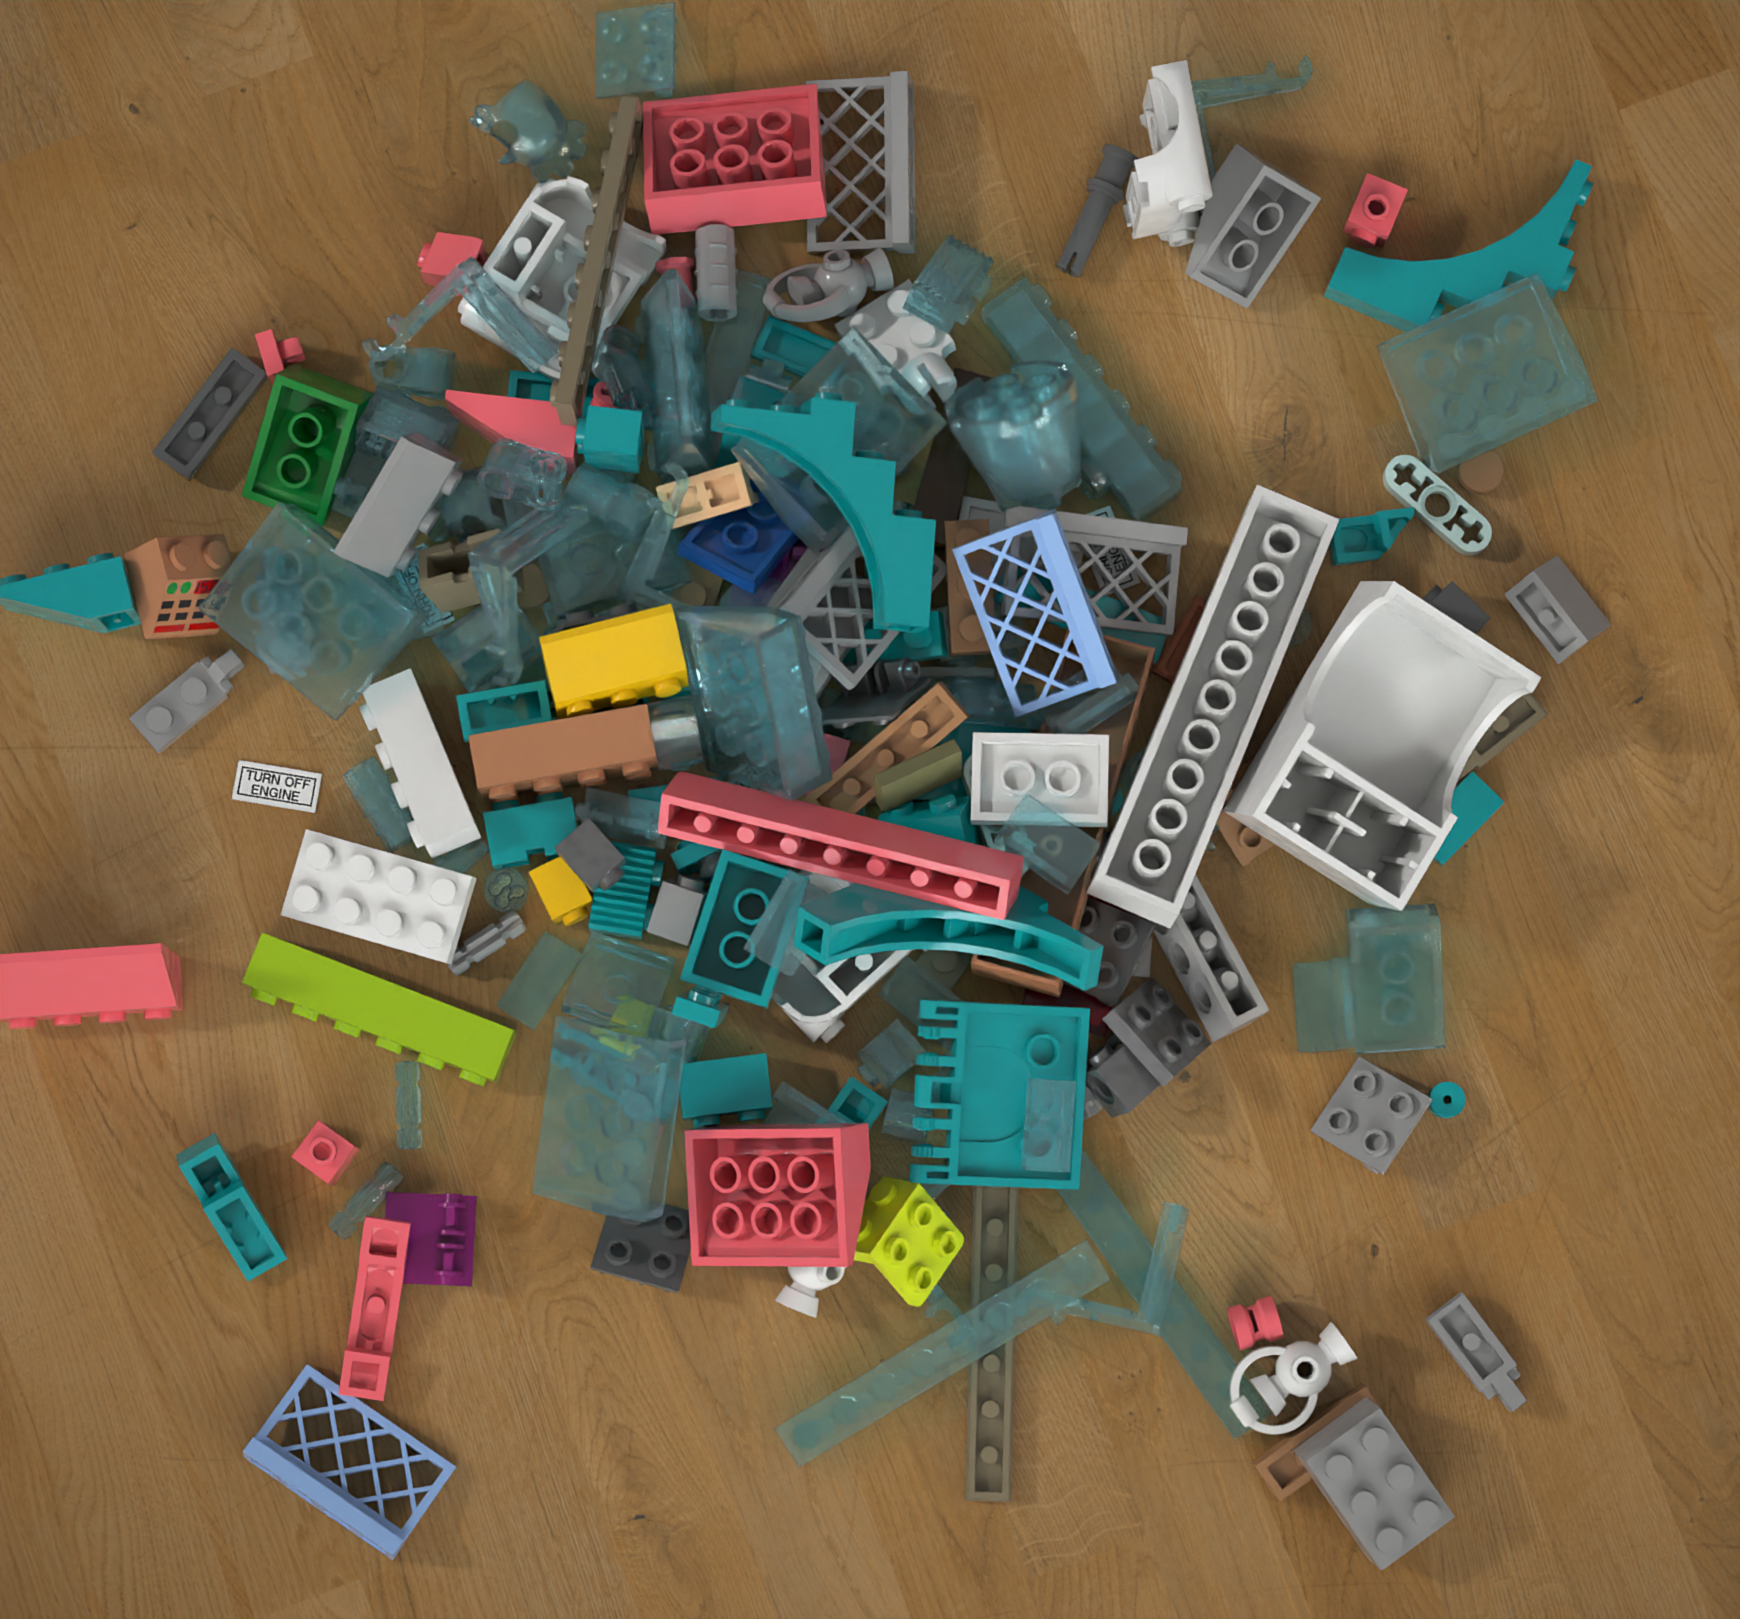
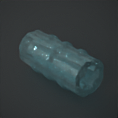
[343,757,414,853]

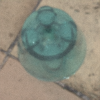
[945,360,1083,512]

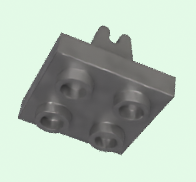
[1102,977,1212,1087]

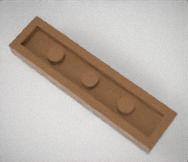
[804,681,970,814]

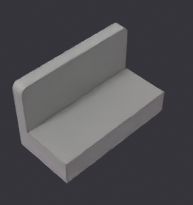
[1504,556,1610,664]

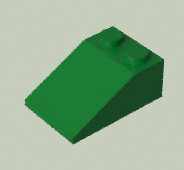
[241,363,375,527]

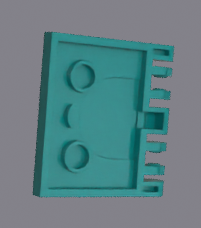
[909,999,1090,1190]

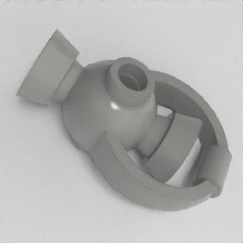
[762,248,894,322]

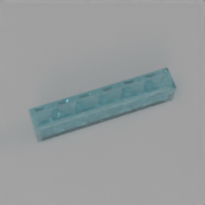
[981,277,1183,522]

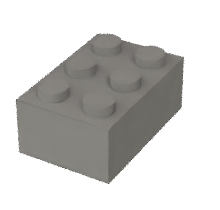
[1293,1397,1455,1571]

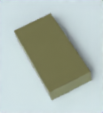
[874,739,963,813]

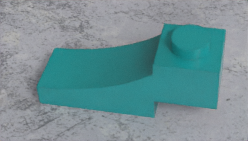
[456,680,596,742]
[176,1132,287,1281]

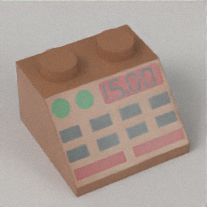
[123,534,235,640]

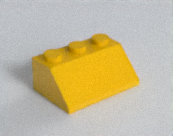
[539,604,689,720]

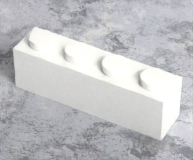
[359,668,482,858]

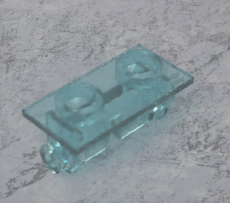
[575,787,667,849]

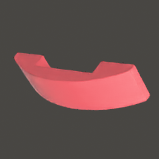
[338,1215,411,1401]

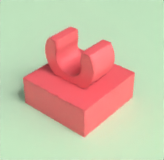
[255,329,306,385]

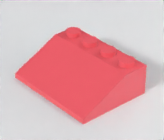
[643,83,827,235]
[0,943,183,1029]
[684,1123,871,1267]

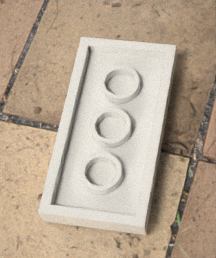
[281,829,477,964]

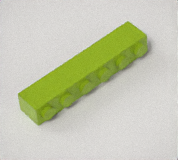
[242,932,517,1087]

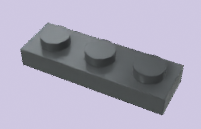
[152,348,268,482]

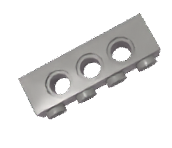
[1146,874,1270,1043]

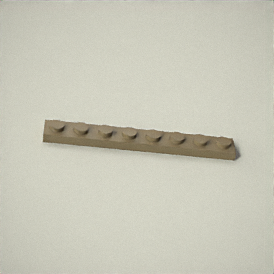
[550,96,643,426]

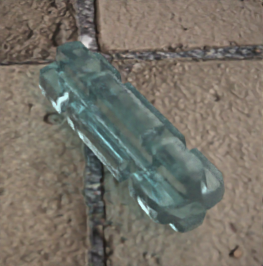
[395,1061,422,1150]
[328,1162,403,1240]

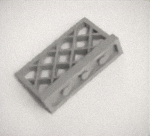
[806,71,916,255]
[1001,506,1188,636]
[764,513,947,690]

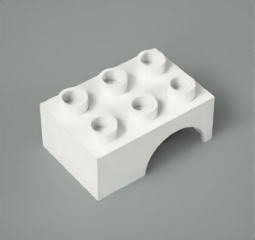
[1223,581,1542,911]

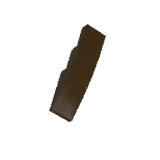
[913,367,997,549]

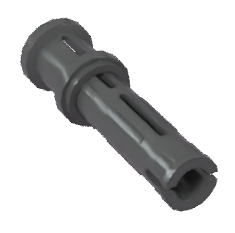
[1055,144,1139,278]

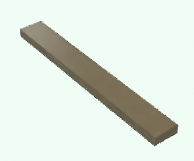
[965,1186,1019,1502]

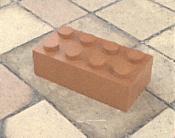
[468,704,659,804]

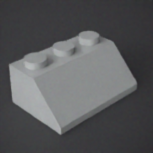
[333,432,463,577]

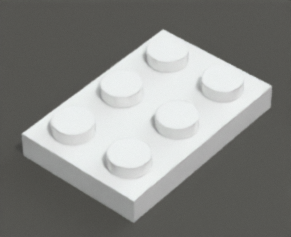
[971,732,1109,827]

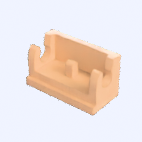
[656,462,759,531]

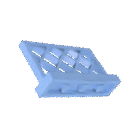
[952,509,1118,717]
[243,1364,456,1560]

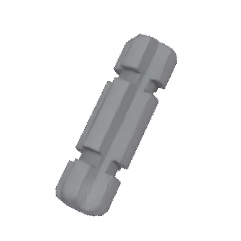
[446,910,526,975]

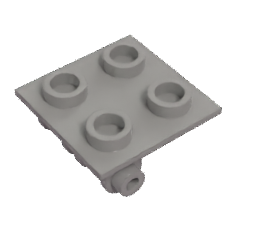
[1310,1056,1432,1175]

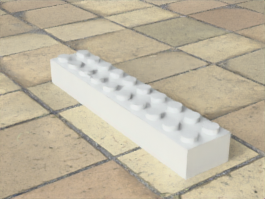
[1086,485,1339,928]

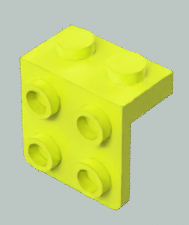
[854,1176,964,1307]

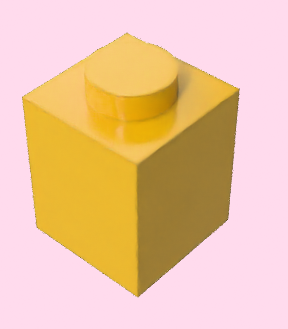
[529,857,593,926]

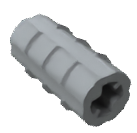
[694,224,739,321]

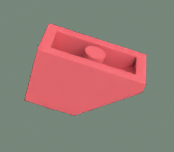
[417,232,488,298]

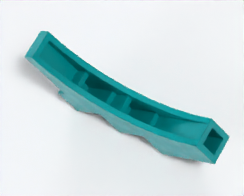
[1323,159,1594,338]
[711,392,936,633]
[793,883,1104,991]

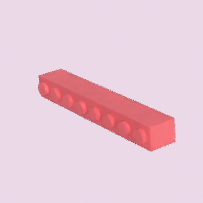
[658,771,1024,920]

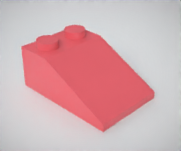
[445,390,583,480]

